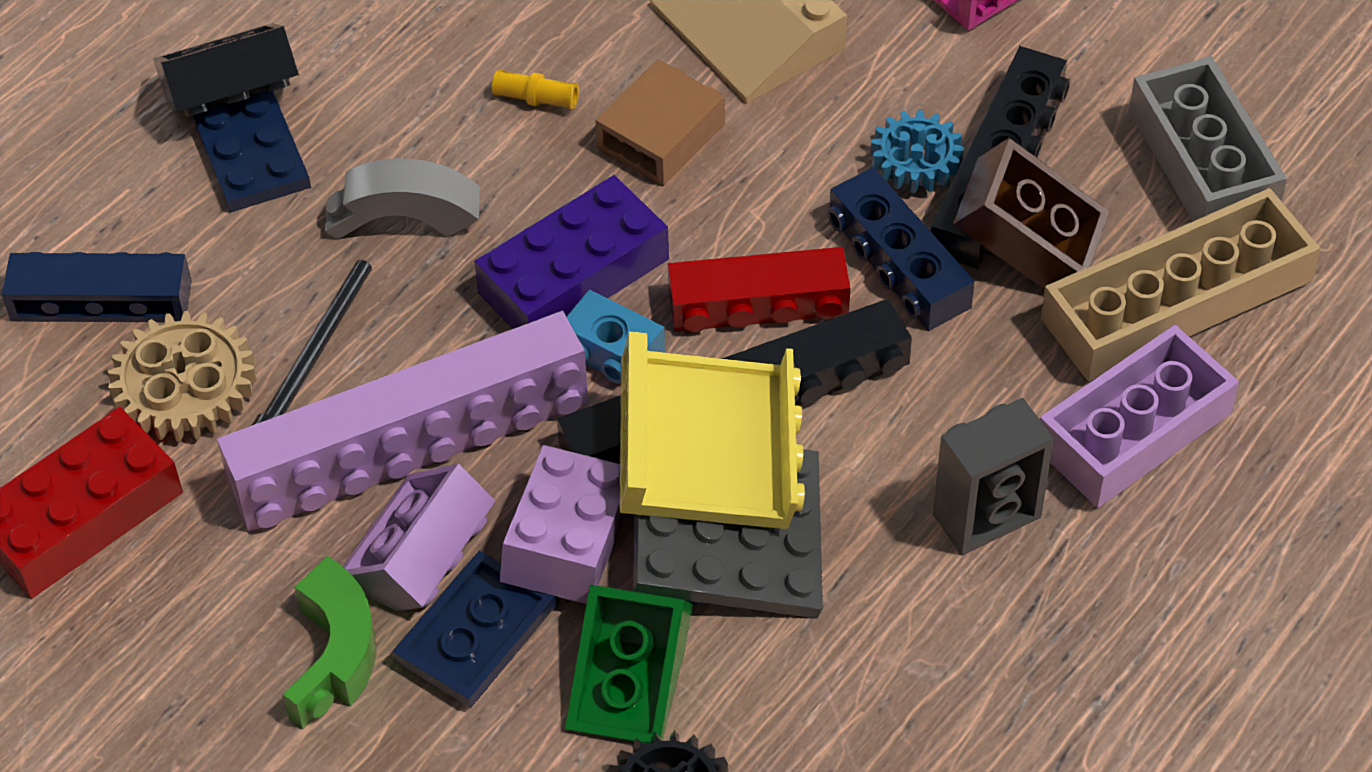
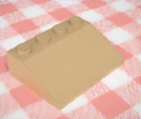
[650,0,847,104]

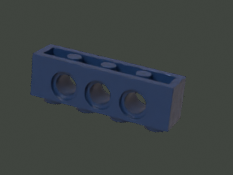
[827,167,975,331]

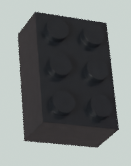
[153,23,299,116]

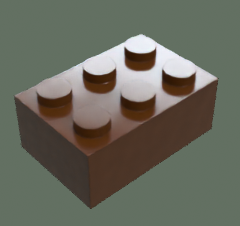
[953,138,1110,289]

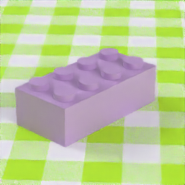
[1040,324,1239,508]

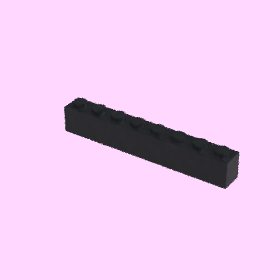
[557,299,912,464]

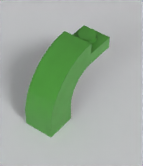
[283,555,376,729]

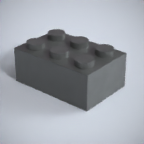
[933,397,1054,556]

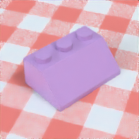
[342,463,495,611]

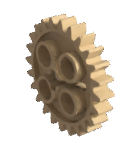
[108,311,257,442]

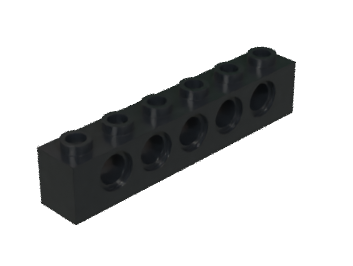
[931,46,1071,269]

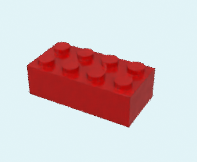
[0,406,183,599]

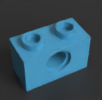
[567,289,665,384]

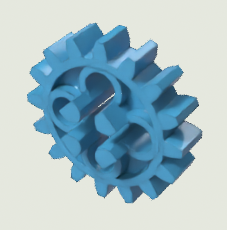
[870,110,964,193]

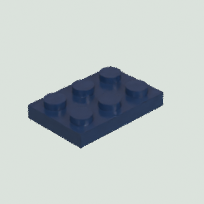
[192,90,311,213]
[392,550,556,709]

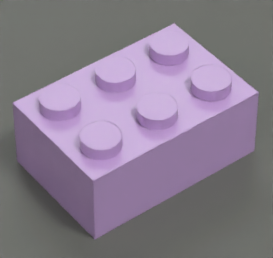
[500,445,625,604]

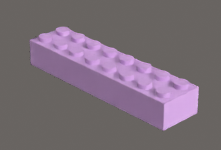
[217,311,588,533]

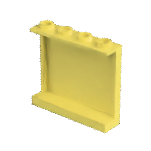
[620,331,805,529]

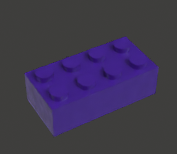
[474,175,669,329]

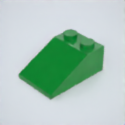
[565,585,693,744]

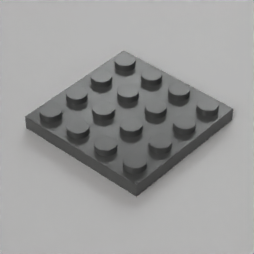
[633,449,823,618]

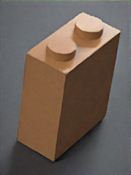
[595,59,725,186]

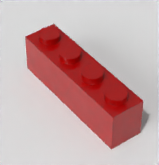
[668,247,851,332]

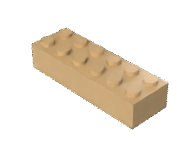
[1040,188,1321,382]

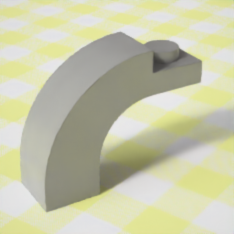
[325,158,480,240]

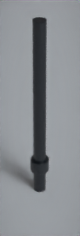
[251,260,372,426]

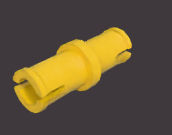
[492,69,579,110]

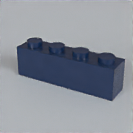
[2,252,192,322]

